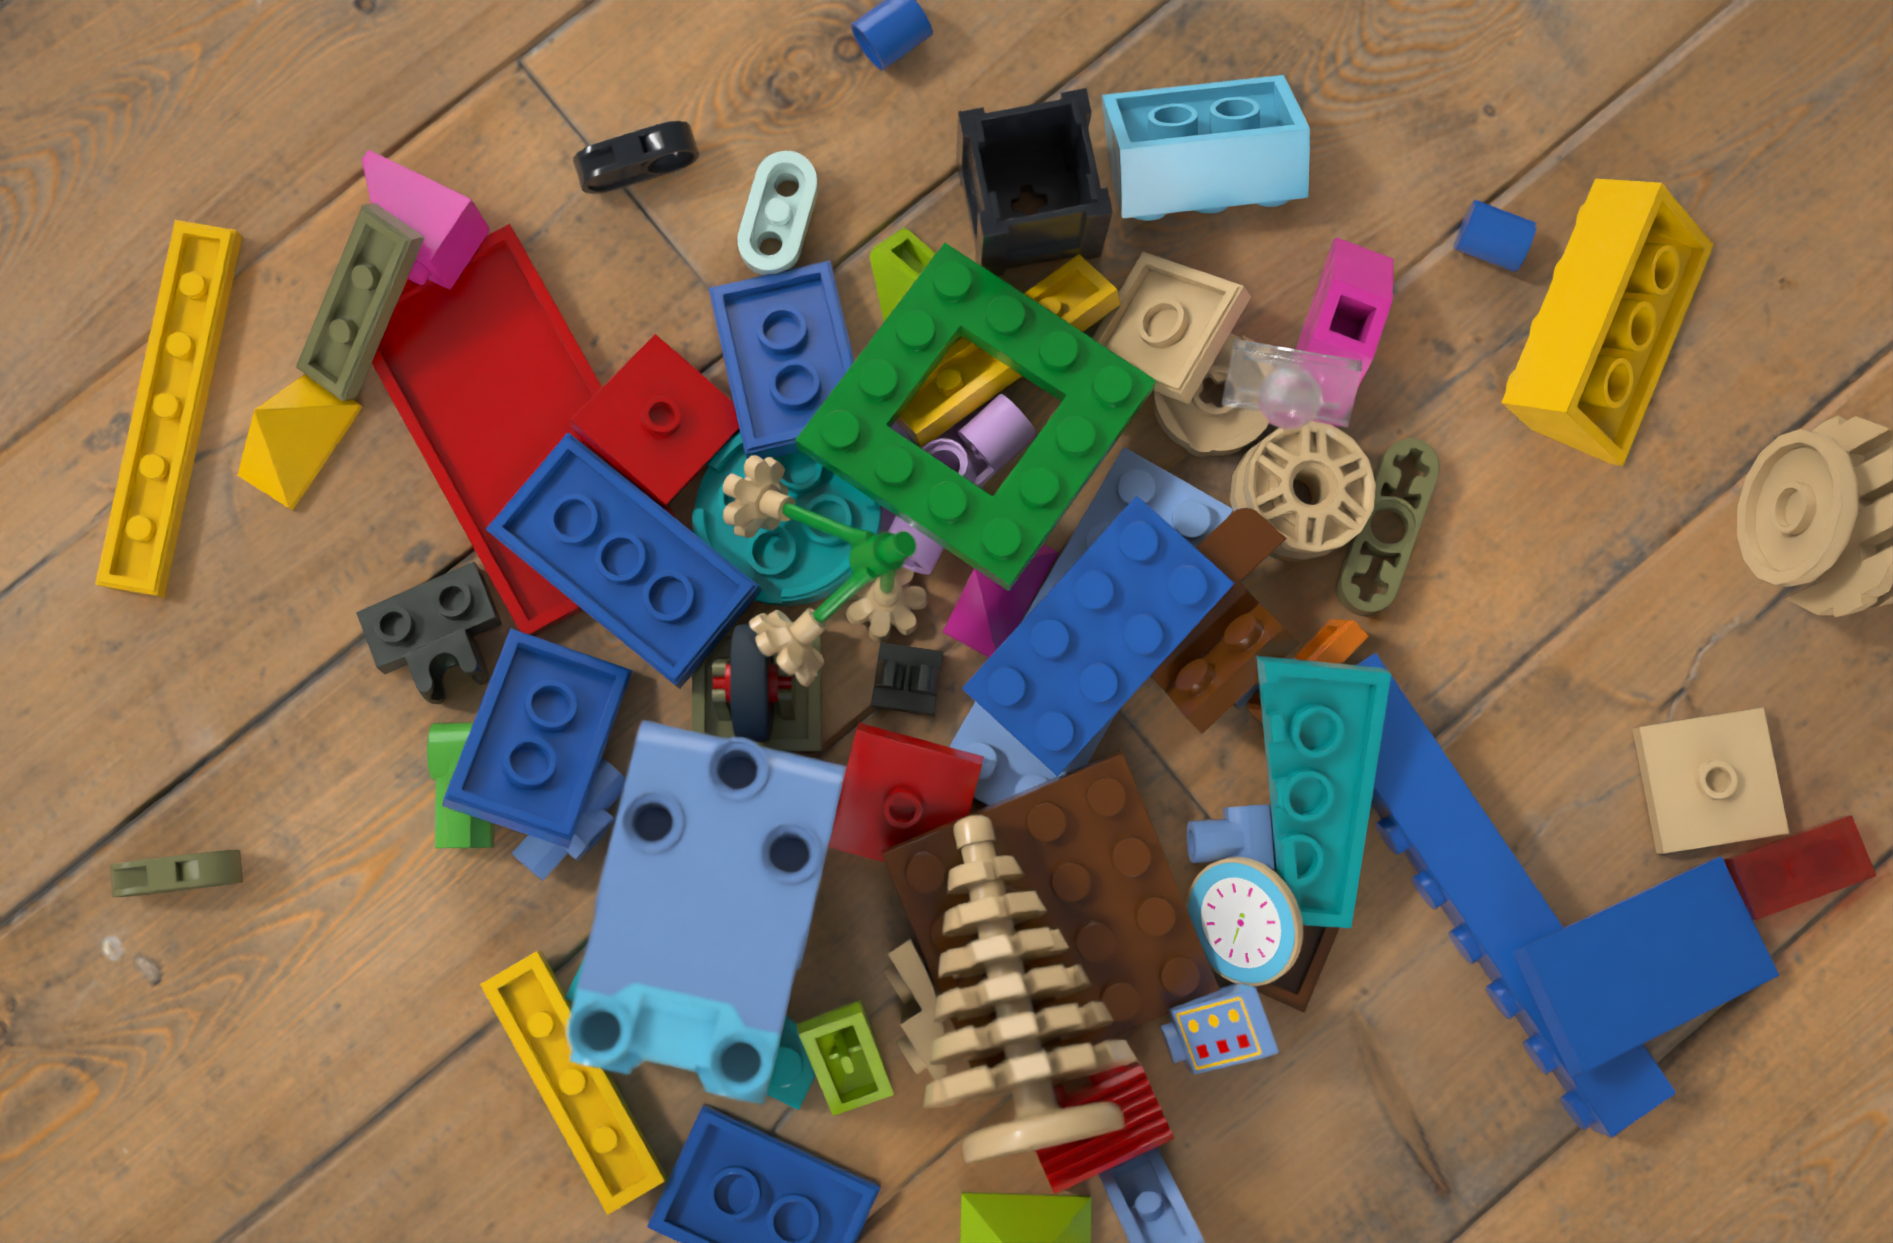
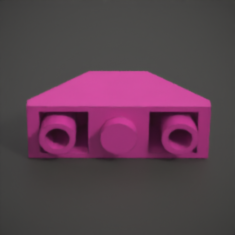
[1274,237,1394,428]

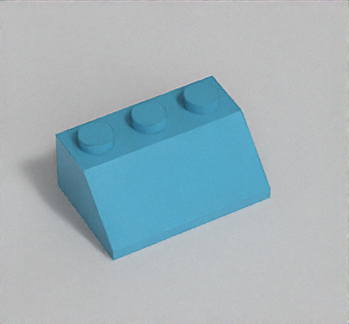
[1102,75,1310,220]

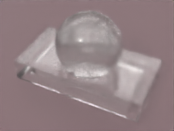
[1222,339,1362,429]

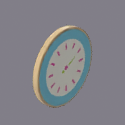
[1186,857,1303,986]

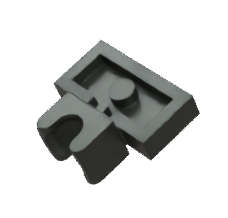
[356,562,502,704]

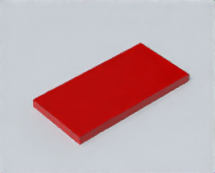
[372,223,677,637]

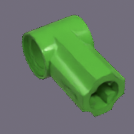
[427,722,495,848]

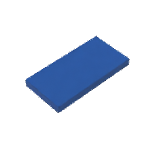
[486,433,762,689]
[1512,856,1780,1076]

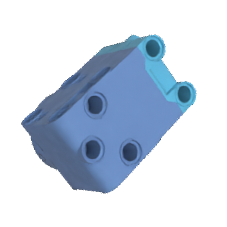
[567,720,846,1105]

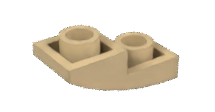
[884,939,946,1081]

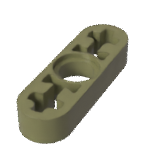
[1336,438,1440,616]

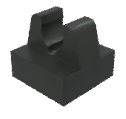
[871,642,943,716]

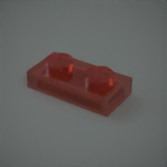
[1724,815,1876,920]

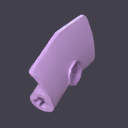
[880,394,1038,575]

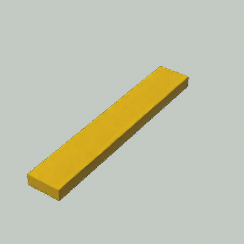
[95,220,243,598]

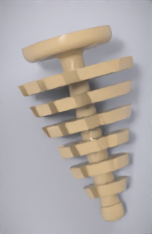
[1737,415,1893,618]
[924,815,1137,1164]

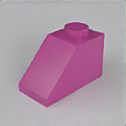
[362,150,490,290]

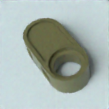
[110,850,243,898]

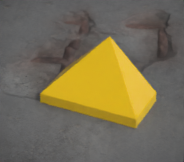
[237,374,363,511]

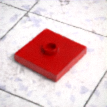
[569,334,740,510]
[828,723,984,863]

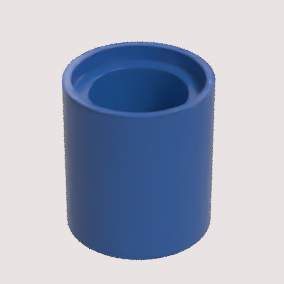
[850,0,933,71]

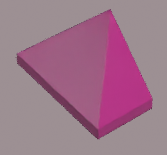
[943,544,1059,658]

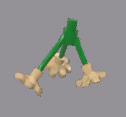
[723,455,928,687]

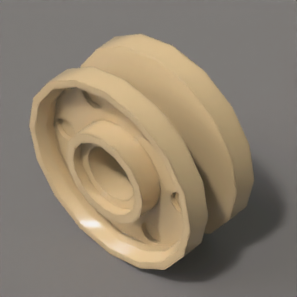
[1230,420,1376,563]

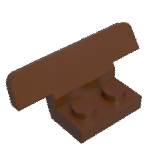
[1150,508,1299,734]

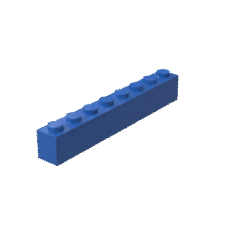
[1356,653,1676,1137]

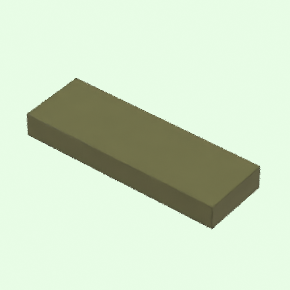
[296,203,425,401]

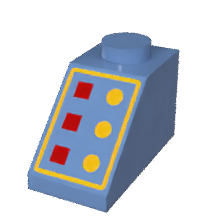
[1160,983,1279,1074]

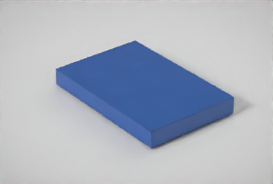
[708,260,854,460]
[442,628,633,848]
[647,1103,881,1243]

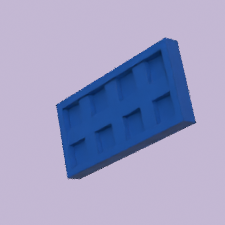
[961,496,1235,777]

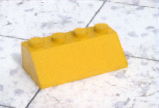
[1501,178,1714,466]

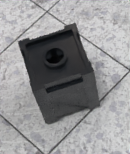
[956,88,1113,277]

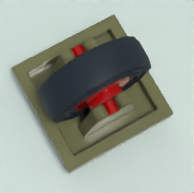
[692,624,822,753]

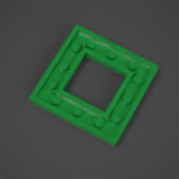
[795,242,1157,591]

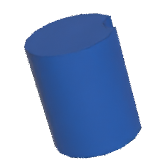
[1454,200,1537,273]

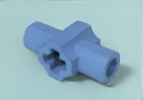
[511,758,626,881]
[1186,804,1277,870]

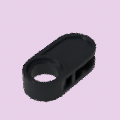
[573,121,699,194]

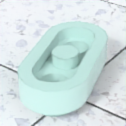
[737,151,818,276]

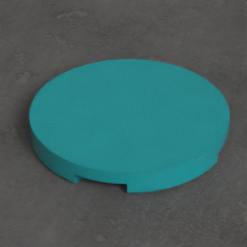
[692,432,883,607]

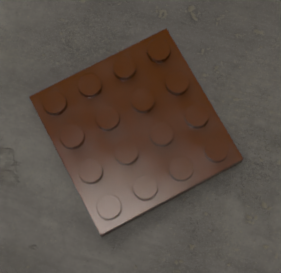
[881,751,1220,1070]

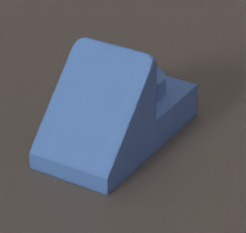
[1098,1147,1205,1243]

